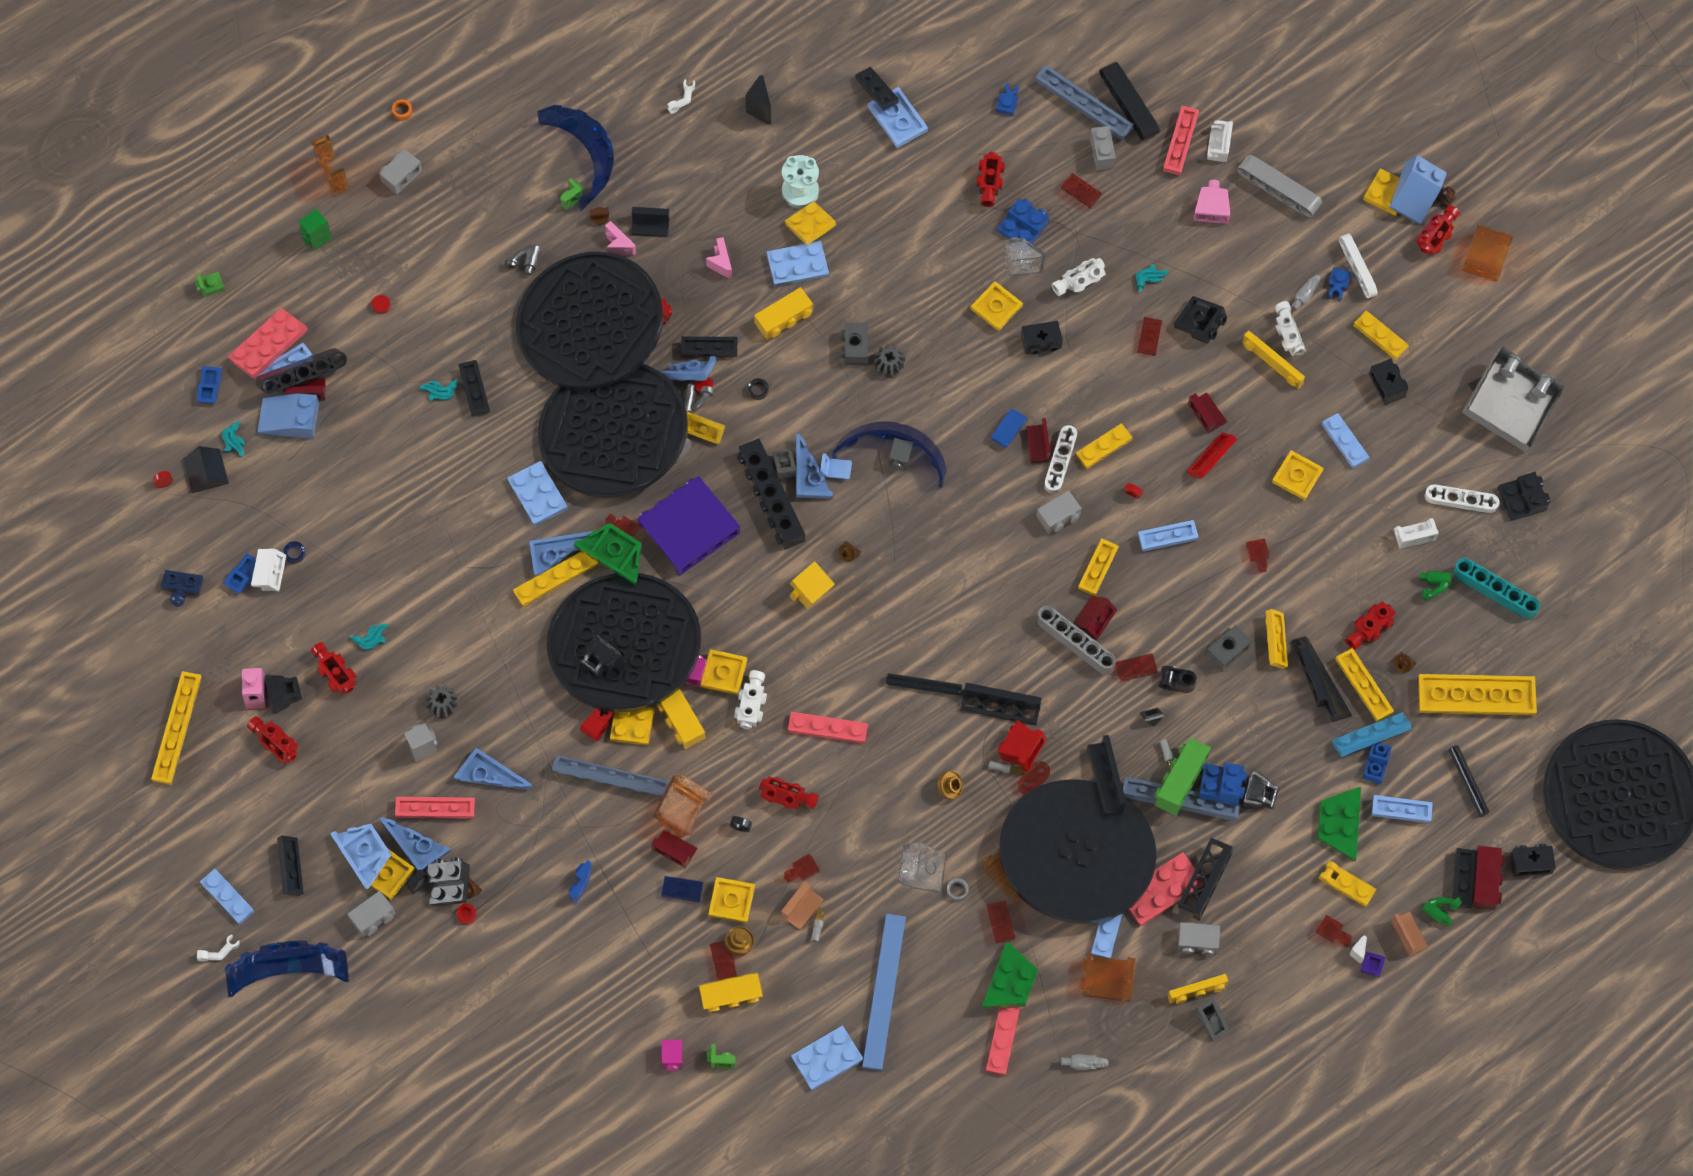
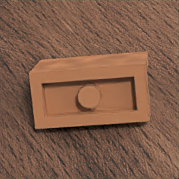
[781,881,824,930]
[1391,912,1428,956]

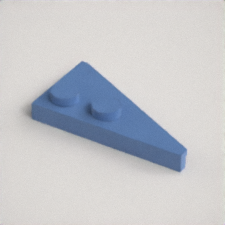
[655,356,717,381]
[796,434,833,499]
[529,531,594,577]
[454,748,532,790]
[380,817,451,871]

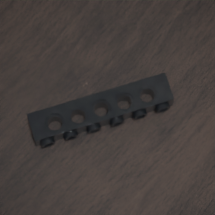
[737,438,805,550]

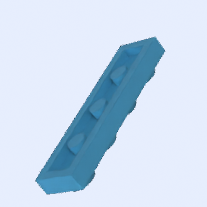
[1332,712,1412,757]

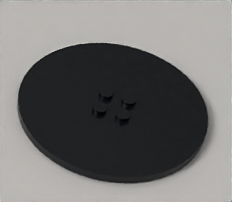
[516,252,664,390]
[538,364,688,498]
[547,573,701,712]
[1543,719,1693,870]
[999,779,1157,924]

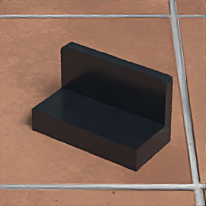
[631,207,670,237]

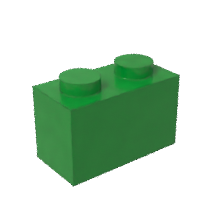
[298,208,332,250]

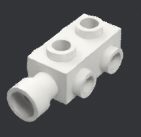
[1051,258,1106,296]
[1275,301,1306,356]
[734,670,767,730]

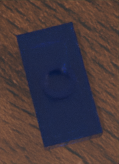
[661,876,704,903]

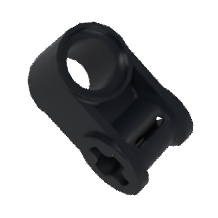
[1158,666,1197,693]

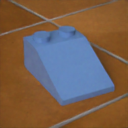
[1389,155,1447,225]
[257,394,319,439]

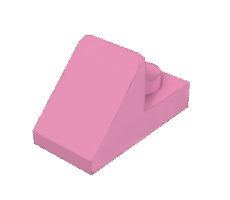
[605,221,636,256]
[706,237,732,279]

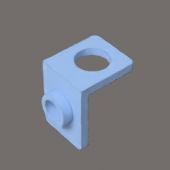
[820,453,852,479]

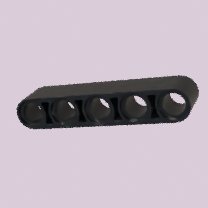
[1099,61,1160,141]
[256,348,347,394]

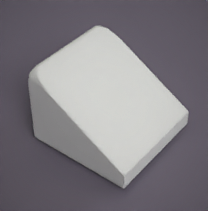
[1350,935,1367,964]

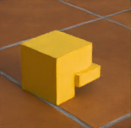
[789,561,835,610]

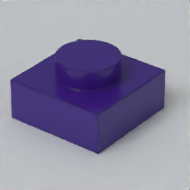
[1360,951,1385,978]

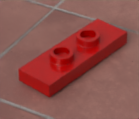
[1187,432,1237,479]

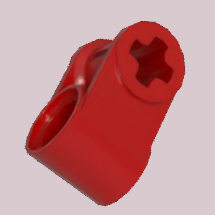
[580,708,614,742]

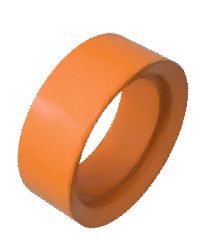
[392,99,412,121]

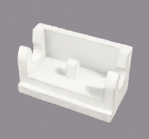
[1207,120,1233,162]
[1393,518,1439,549]
[251,549,286,591]

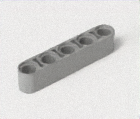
[1237,154,1322,218]
[1037,606,1116,675]

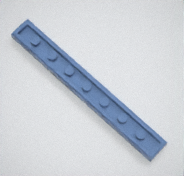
[862,914,906,1071]

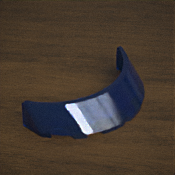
[537,105,614,211]
[832,421,947,488]
[225,940,349,998]

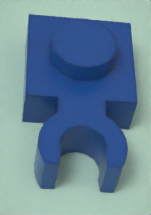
[996,83,1019,116]
[1328,267,1351,301]

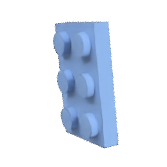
[868,87,928,148]
[767,241,829,287]
[507,461,568,526]
[791,1025,863,1091]

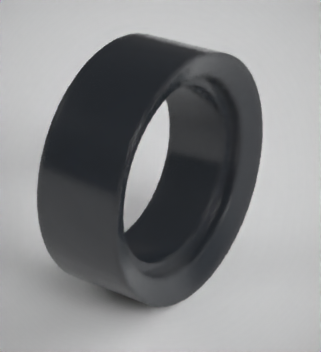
[748,378,769,400]
[729,816,752,832]

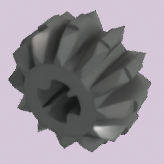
[874,344,906,377]
[425,685,458,718]

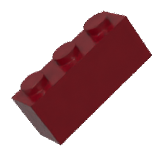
[1472,845,1505,910]

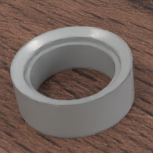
[947,878,969,901]

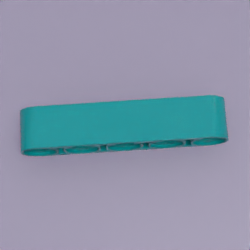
[1453,558,1540,620]

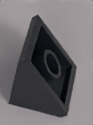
[745,75,771,125]
[183,446,229,493]

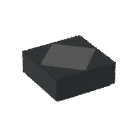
[408,869,427,894]

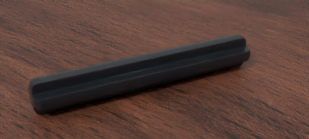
[886,673,962,695]
[1449,745,1489,817]

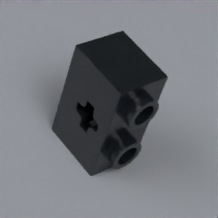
[1020,321,1063,355]
[1369,359,1408,405]
[1510,844,1556,877]

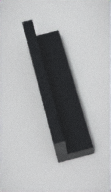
[961,683,1042,726]
[1087,735,1126,817]
[1178,838,1233,921]

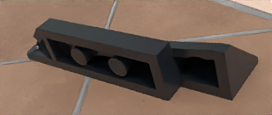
[1292,636,1352,723]

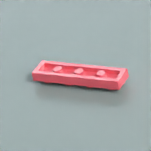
[1163,106,1199,176]
[788,712,868,744]
[395,797,475,819]
[986,1006,1020,1076]

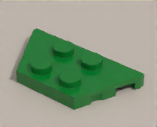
[573,523,641,585]
[1318,787,1361,861]
[982,942,1038,1010]

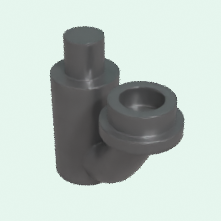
[505,244,541,276]
[682,384,714,413]

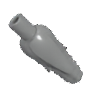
[1291,274,1320,311]
[1060,1054,1109,1070]

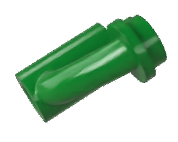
[1419,570,1451,602]
[1422,897,1462,927]

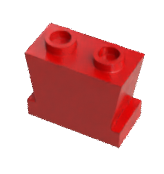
[998,720,1047,772]

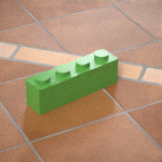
[1154,738,1211,816]

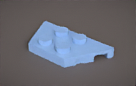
[330,824,391,889]

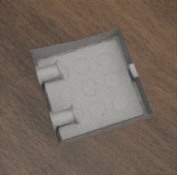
[1462,346,1566,452]

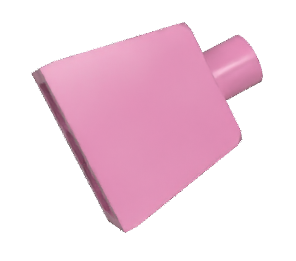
[1193,180,1230,224]
[242,668,266,710]

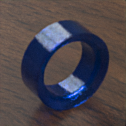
[284,541,306,563]

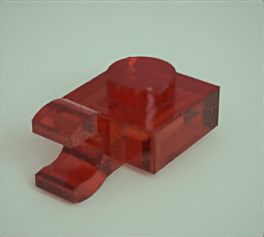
[605,513,640,537]
[1246,538,1269,573]
[784,853,820,883]
[1316,915,1352,947]

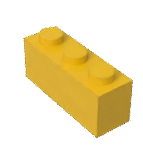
[754,287,813,340]
[656,689,706,749]
[698,972,763,1012]

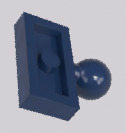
[161,570,204,607]

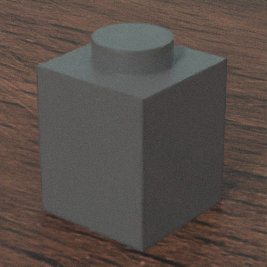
[889,438,913,470]

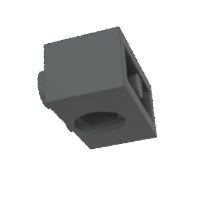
[841,323,868,365]
[1206,625,1252,672]

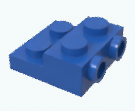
[997,198,1049,251]
[1199,762,1247,806]

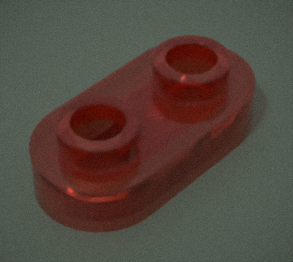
[1018,761,1050,795]

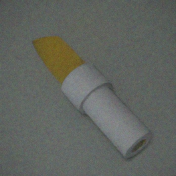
[1159,739,1174,772]
[988,761,1026,776]
[811,907,825,943]

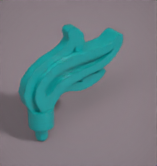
[1135,264,1168,292]
[420,379,458,402]
[222,420,246,458]
[350,624,388,650]

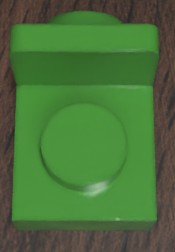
[560,178,583,211]
[194,271,225,297]
[707,1044,736,1069]

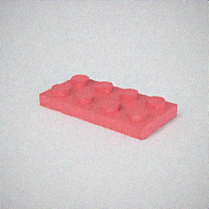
[228,308,308,379]
[1128,852,1205,927]

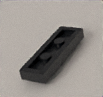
[855,67,899,111]
[681,336,738,357]
[458,360,490,417]
[277,835,304,896]
[1452,848,1476,909]

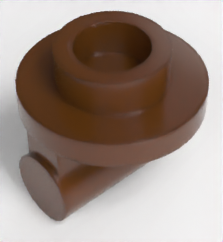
[1436,186,1456,207]
[590,207,609,225]
[839,541,861,562]
[1394,652,1417,673]
[467,878,482,899]

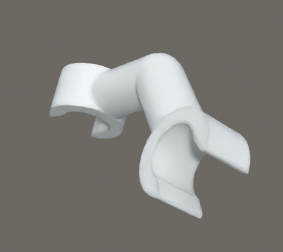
[667,79,695,114]
[197,935,240,962]

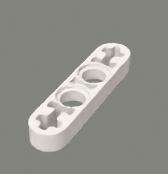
[1339,233,1377,299]
[1044,425,1077,494]
[1425,485,1499,513]

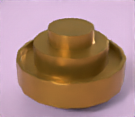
[937,771,963,799]
[724,926,755,956]

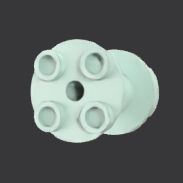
[782,155,819,209]

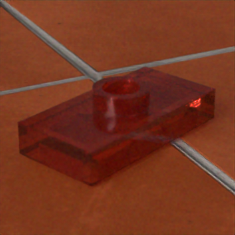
[1061,173,1102,209]
[1137,317,1162,356]
[1115,653,1158,682]
[986,900,1015,943]
[710,940,737,980]

